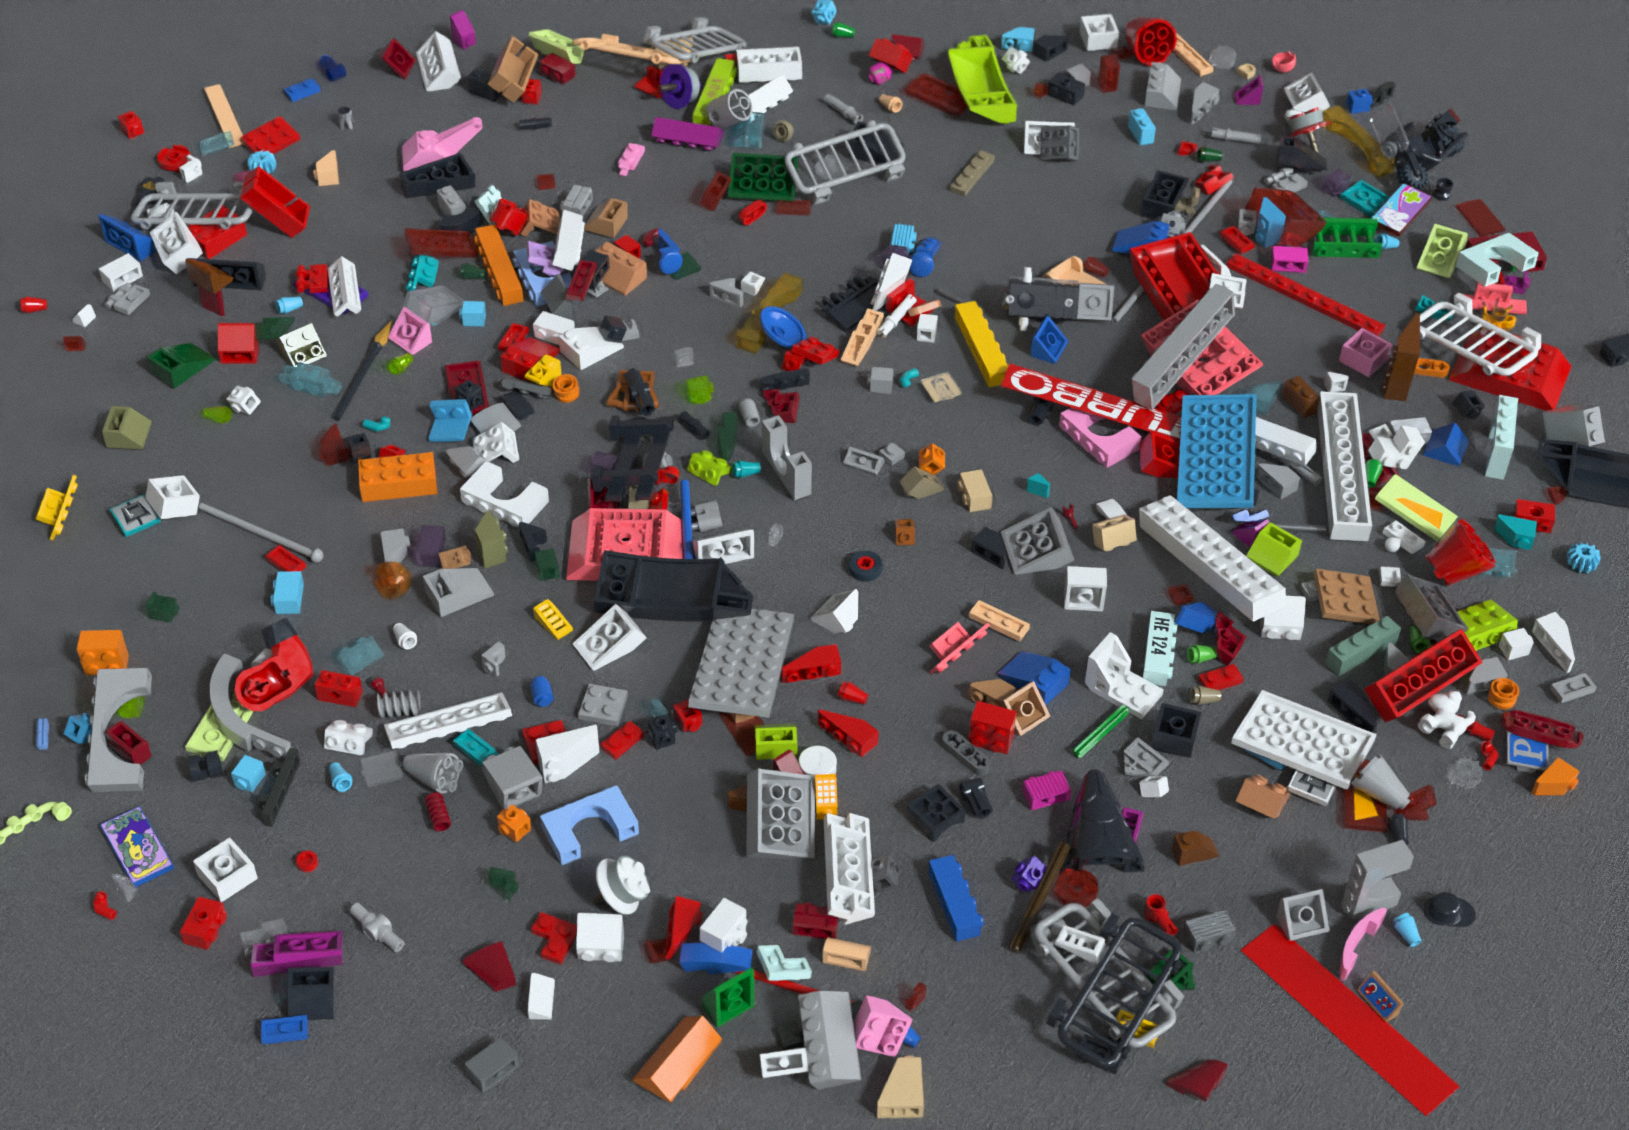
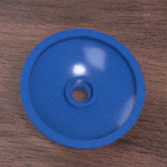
[759,306,806,348]

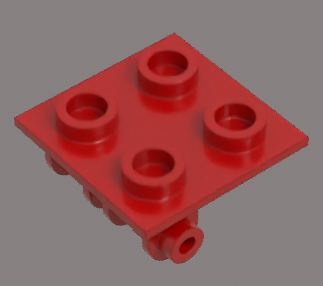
[634,65,663,98]

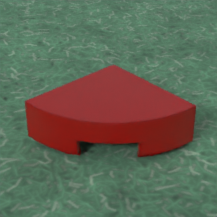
[1177,141,1197,156]

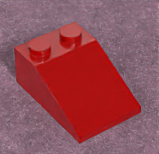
[500,337,560,383]
[1139,431,1180,478]

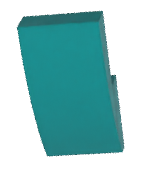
[1415,295,1453,321]

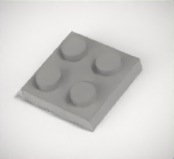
[578,684,628,726]

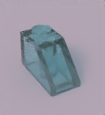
[1246,380,1282,416]

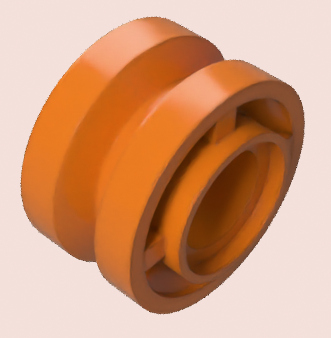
[553,374,580,403]
[1487,678,1519,710]

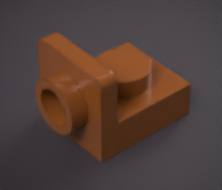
[895,519,915,545]

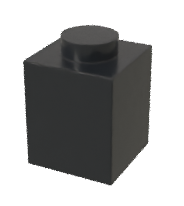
[599,315,627,343]

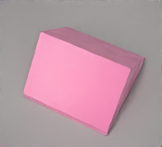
[388,307,432,354]

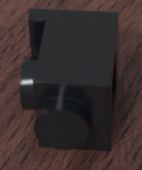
[1452,390,1485,419]

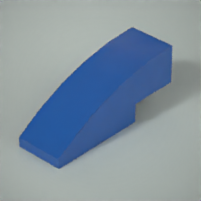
[680,943,752,975]

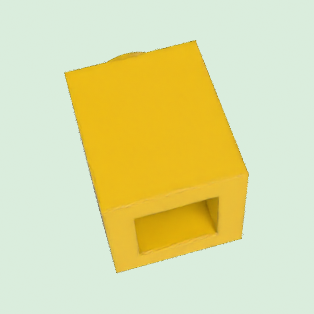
[525,354,561,387]

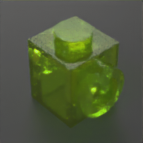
[686,375,714,404]
[117,696,145,718]

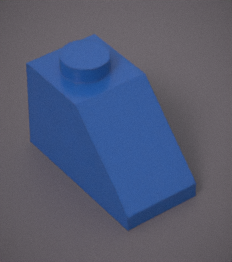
[1175,602,1218,633]

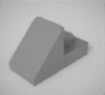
[710,278,743,308]

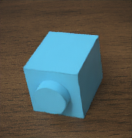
[459,301,486,326]
[231,755,266,792]

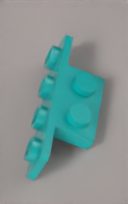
[405,242,439,298]

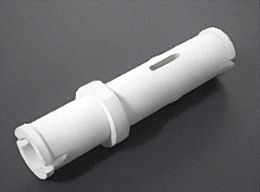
[877,294,917,338]

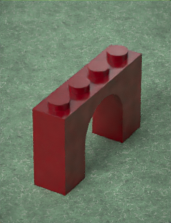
[1465,231,1547,272]

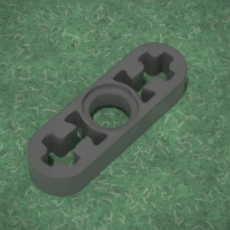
[942,731,990,775]

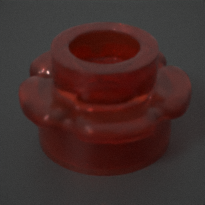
[1034,83,1048,98]

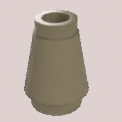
[1190,685,1221,705]

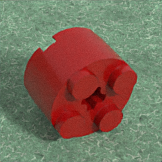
[489,198,529,235]

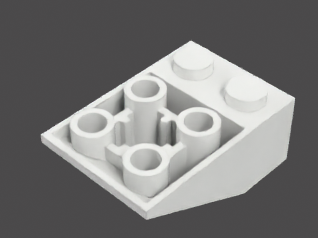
[871,253,912,311]

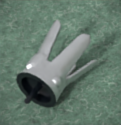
[338,106,355,130]

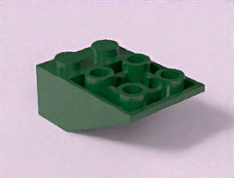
[147,343,215,389]

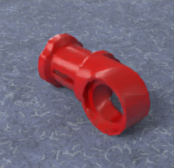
[642,466,680,485]

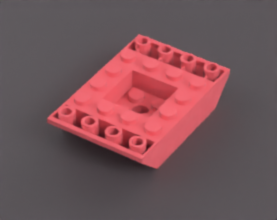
[1141,300,1263,395]
[566,508,684,581]

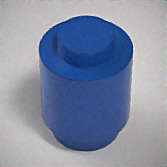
[530,676,554,707]

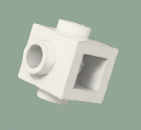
[1002,47,1030,74]
[227,385,261,415]

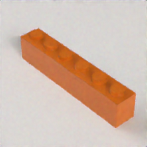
[474,224,523,306]

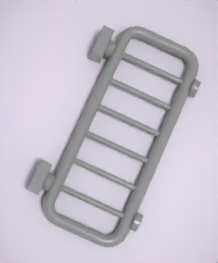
[643,17,746,63]
[785,121,906,205]
[131,182,254,229]
[1034,898,1184,1047]

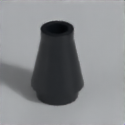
[1387,814,1409,845]

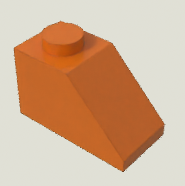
[1531,757,1580,795]

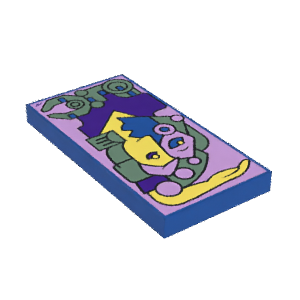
[100,806,174,888]

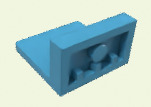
[429,399,472,442]

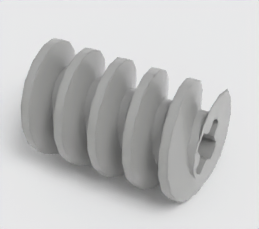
[377,690,420,718]

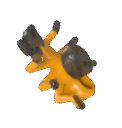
[1472,301,1516,332]

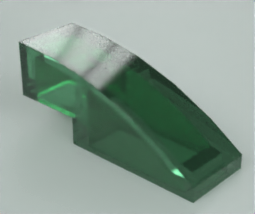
[255,317,295,340]
[717,411,738,463]

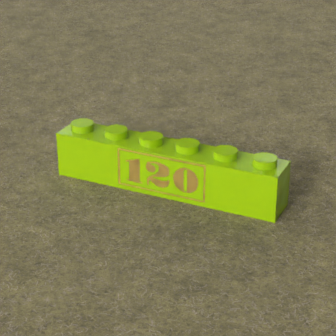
[693,58,738,126]

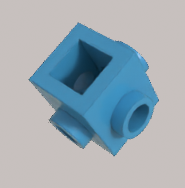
[64,713,93,744]

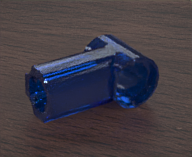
[319,55,347,82]

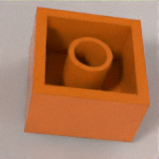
[77,630,129,675]

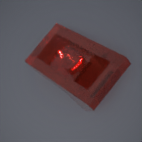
[1396,785,1437,821]

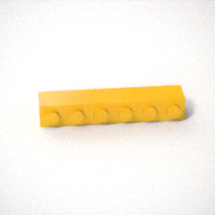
[955,301,1008,387]

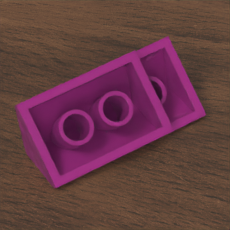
[251,931,343,977]

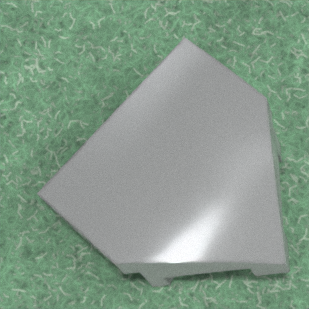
[1124,737,1169,777]

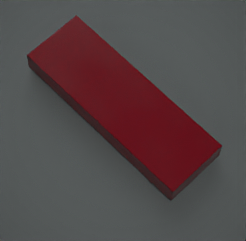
[566,260,597,301]

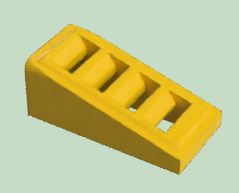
[533,599,573,640]

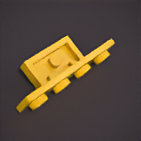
[36,475,78,540]

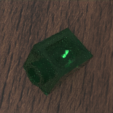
[488,867,519,900]

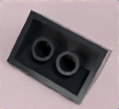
[1140,170,1189,219]

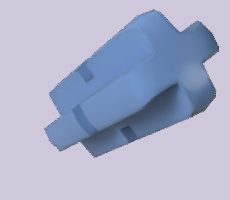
[36,718,49,750]

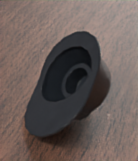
[1423,892,1476,927]

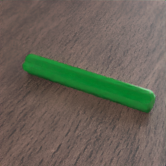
[1072,705,1129,758]

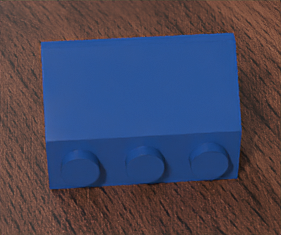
[98,214,155,262]

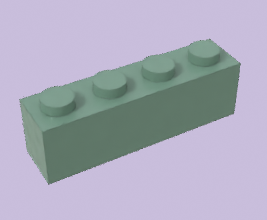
[1325,616,1401,677]

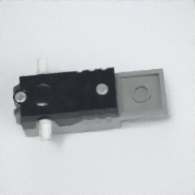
[1002,267,1114,331]

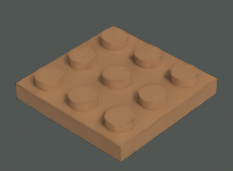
[1313,569,1380,624]

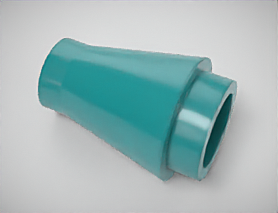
[732,460,761,479]

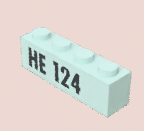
[1143,611,1177,686]

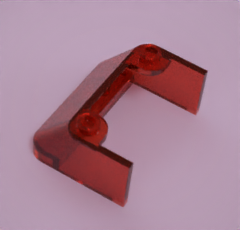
[1245,187,1327,247]

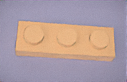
[969,600,1030,642]

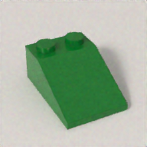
[702,967,754,1028]

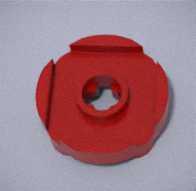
[157,145,191,173]

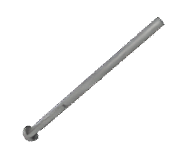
[199,503,323,563]

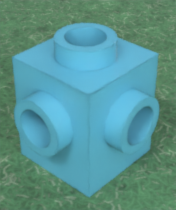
[811,0,837,25]

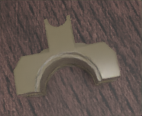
[1175,187,1200,216]

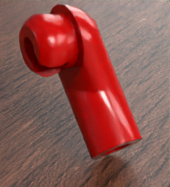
[93,891,117,920]

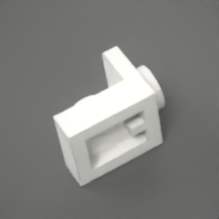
[180,155,202,183]

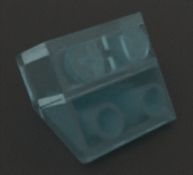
[729,112,765,148]

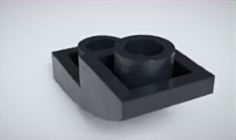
[500,391,535,419]

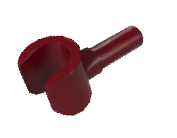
[1062,504,1078,529]

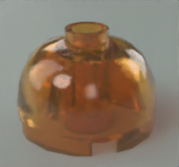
[375,561,412,601]

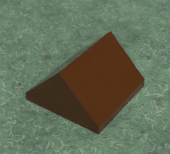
[185,258,233,294]

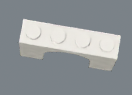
[460,461,549,528]

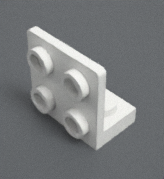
[473,422,519,463]

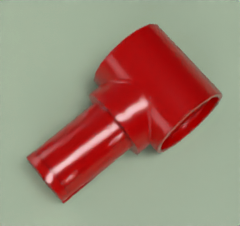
[1144,894,1178,936]

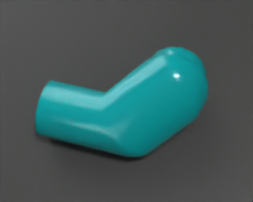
[899,368,919,388]

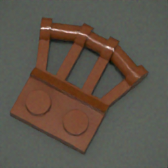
[607,370,659,412]

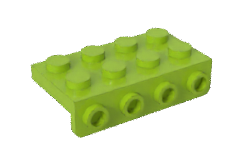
[1457,599,1518,651]

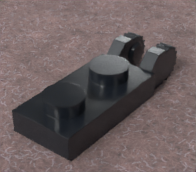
[760,368,810,393]

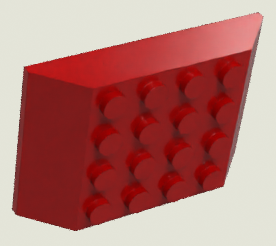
[1130,232,1218,321]
[1449,328,1571,411]

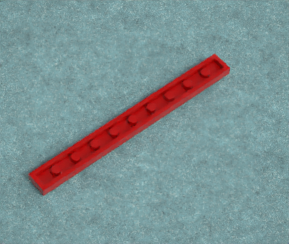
[1227,253,1385,336]

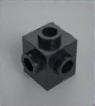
[455,379,483,411]
[646,714,677,750]

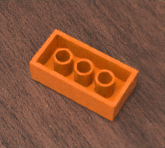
[358,452,438,502]

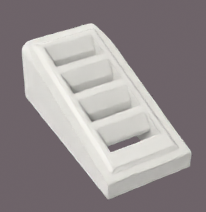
[1055,925,1105,964]

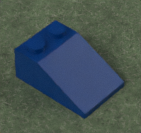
[1112,221,1170,254]
[997,651,1071,705]

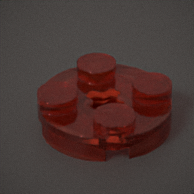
[1055,869,1099,908]

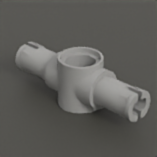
[350,902,404,953]

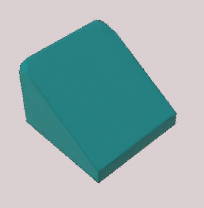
[1027,473,1050,498]

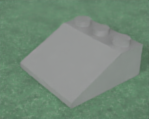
[1001,507,1074,575]

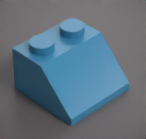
[1255,197,1286,248]

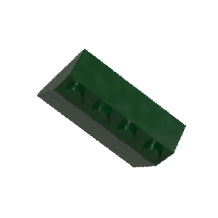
[728,153,798,202]

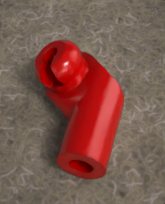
[1480,741,1498,771]

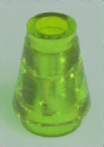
[388,353,414,375]
[203,406,232,424]

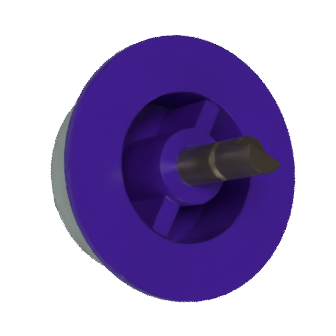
[659,63,701,109]

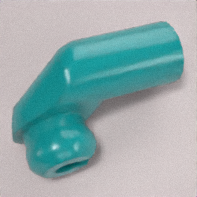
[363,416,391,432]

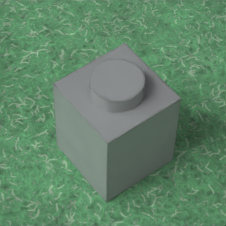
[1066,64,1091,86]
[867,367,894,394]

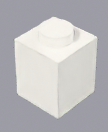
[917,314,938,343]
[1499,628,1533,660]

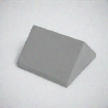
[1276,889,1330,941]

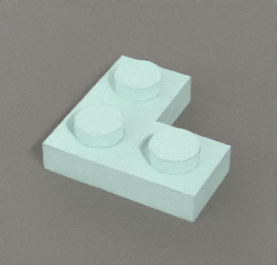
[756,945,812,981]

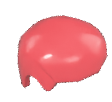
[1272,51,1296,73]

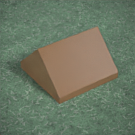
[1001,681,1051,736]

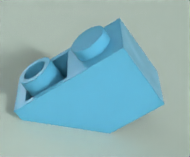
[1001,27,1035,52]

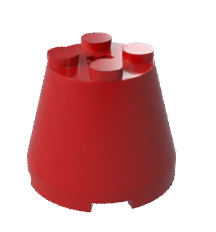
[1125,17,1177,66]
[1426,519,1496,586]

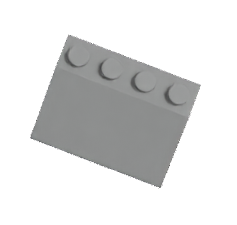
[747,769,815,859]

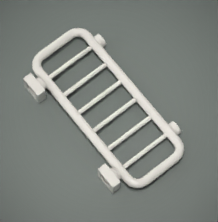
[1420,293,1541,376]

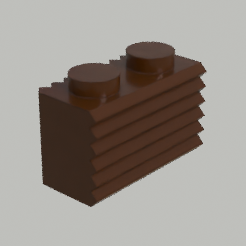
[1282,376,1320,418]

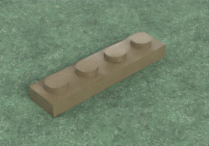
[950,150,995,197]

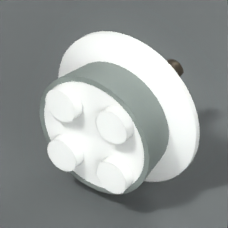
[592,856,650,915]

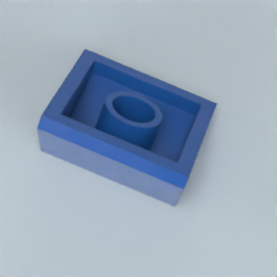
[1030,316,1069,364]
[1423,423,1469,467]

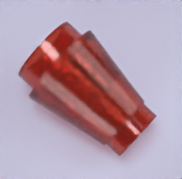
[1083,256,1110,278]

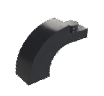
[439,196,483,239]
[341,433,371,465]

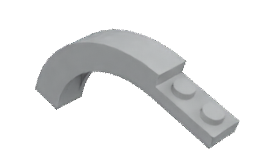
[210,653,291,759]

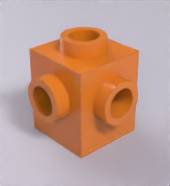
[919,443,945,475]
[497,804,531,843]

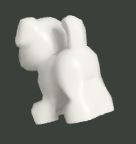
[1418,691,1476,750]

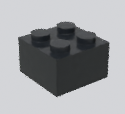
[1151,703,1202,758]

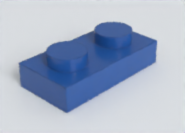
[284,78,320,102]
[261,1015,308,1045]

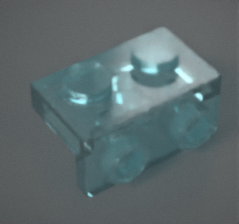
[1481,548,1517,577]
[335,635,384,676]

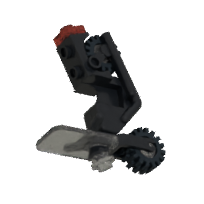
[1371,104,1468,190]

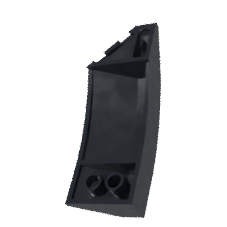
[1537,439,1629,508]
[594,550,754,621]

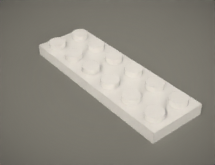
[384,692,512,749]

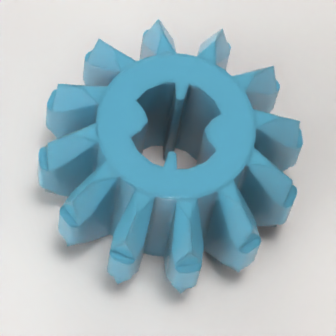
[247,150,276,173]
[1566,542,1601,574]

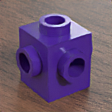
[1011,856,1047,892]

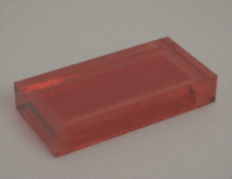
[777,200,811,216]

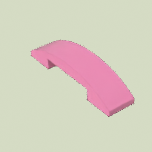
[1339,908,1387,982]

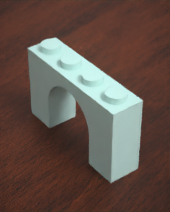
[1456,233,1538,287]
[1485,395,1518,480]

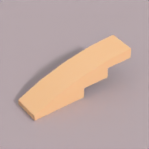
[841,309,884,367]

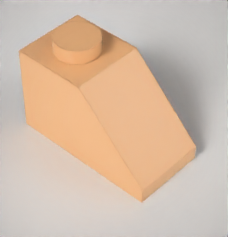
[313,150,339,186]

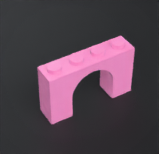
[1059,408,1142,468]

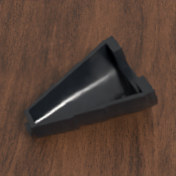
[1060,769,1145,874]

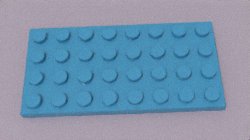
[1177,394,1257,508]

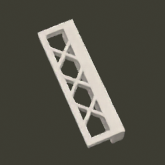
[328,256,361,316]

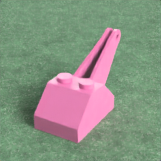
[402,117,482,171]

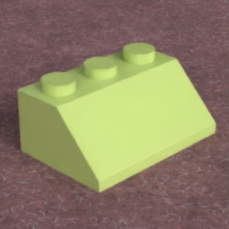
[529,29,584,64]

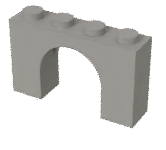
[762,415,812,500]
[1341,840,1414,920]

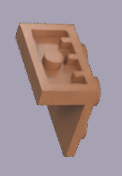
[520,199,559,237]

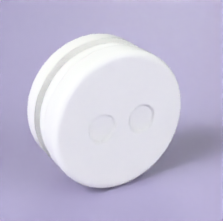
[798,746,837,776]

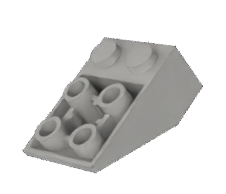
[423,568,494,617]

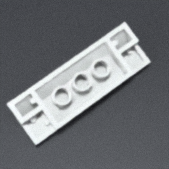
[824,813,875,925]

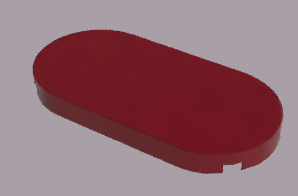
[1500,710,1584,748]

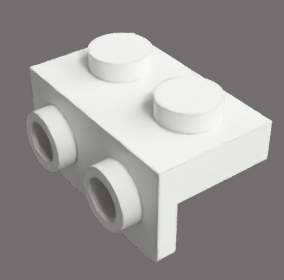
[324,720,373,755]

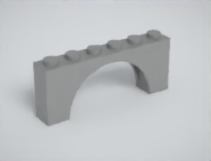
[85,668,152,792]

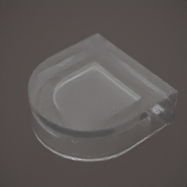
[769,523,783,547]

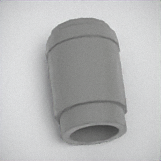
[739,399,760,427]

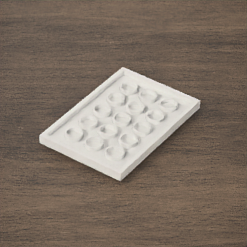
[1231,690,1376,789]

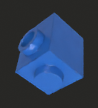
[1346,89,1373,114]

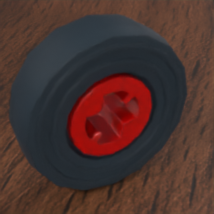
[849,550,883,582]

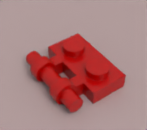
[296,264,328,293]

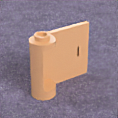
[1042,256,1106,284]

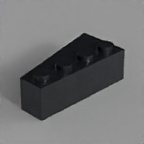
[400,152,476,198]

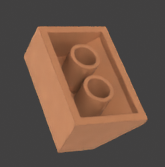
[595,242,647,296]

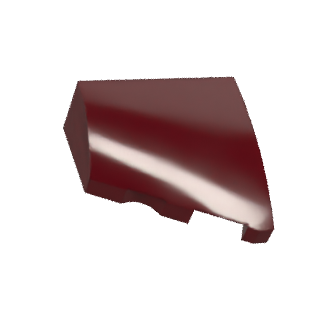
[763,389,800,423]
[1216,611,1247,666]
[1166,1059,1228,1102]

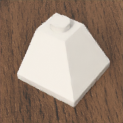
[811,589,858,634]

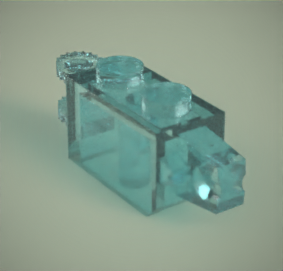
[279,362,342,397]

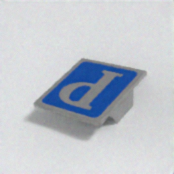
[1507,731,1549,774]

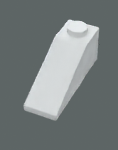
[1532,612,1575,673]

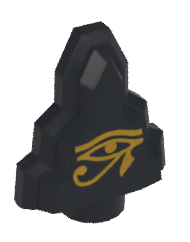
[134,177,166,206]

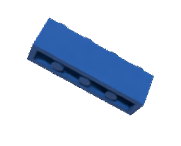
[928,855,984,942]

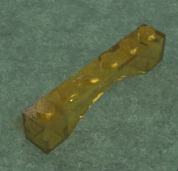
[1322,105,1395,178]
[736,272,803,355]

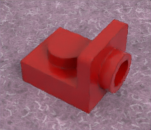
[782,349,808,371]

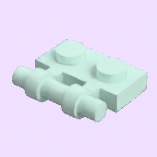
[475,185,501,228]

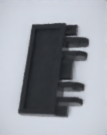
[821,275,886,332]

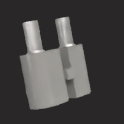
[691,500,723,532]

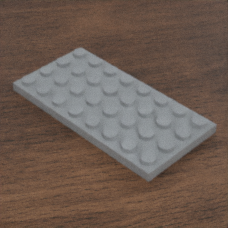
[689,609,794,718]

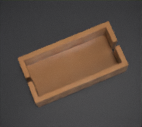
[488,36,538,102]

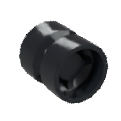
[188,750,223,782]

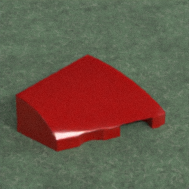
[1195,165,1234,195]

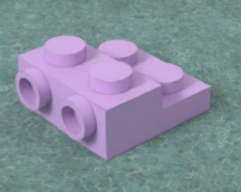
[526,241,564,276]

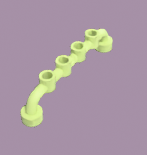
[0,802,72,845]

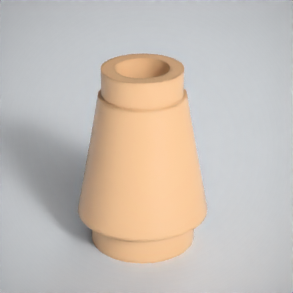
[879,94,902,113]

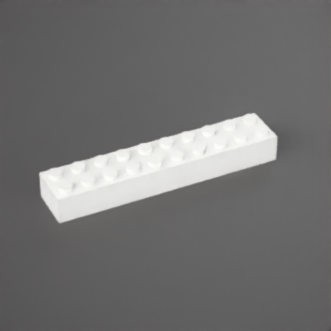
[1317,392,1372,541]
[1139,495,1286,621]

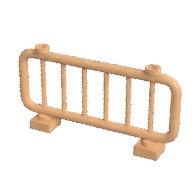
[573,34,691,66]

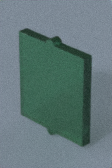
[670,252,701,280]

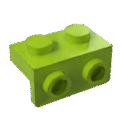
[687,450,732,486]

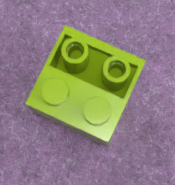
[1246,522,1302,577]
[754,723,797,760]

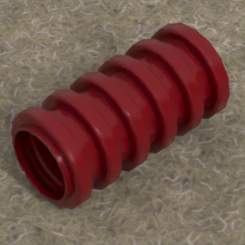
[425,792,451,832]

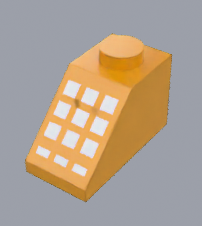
[815,774,837,820]

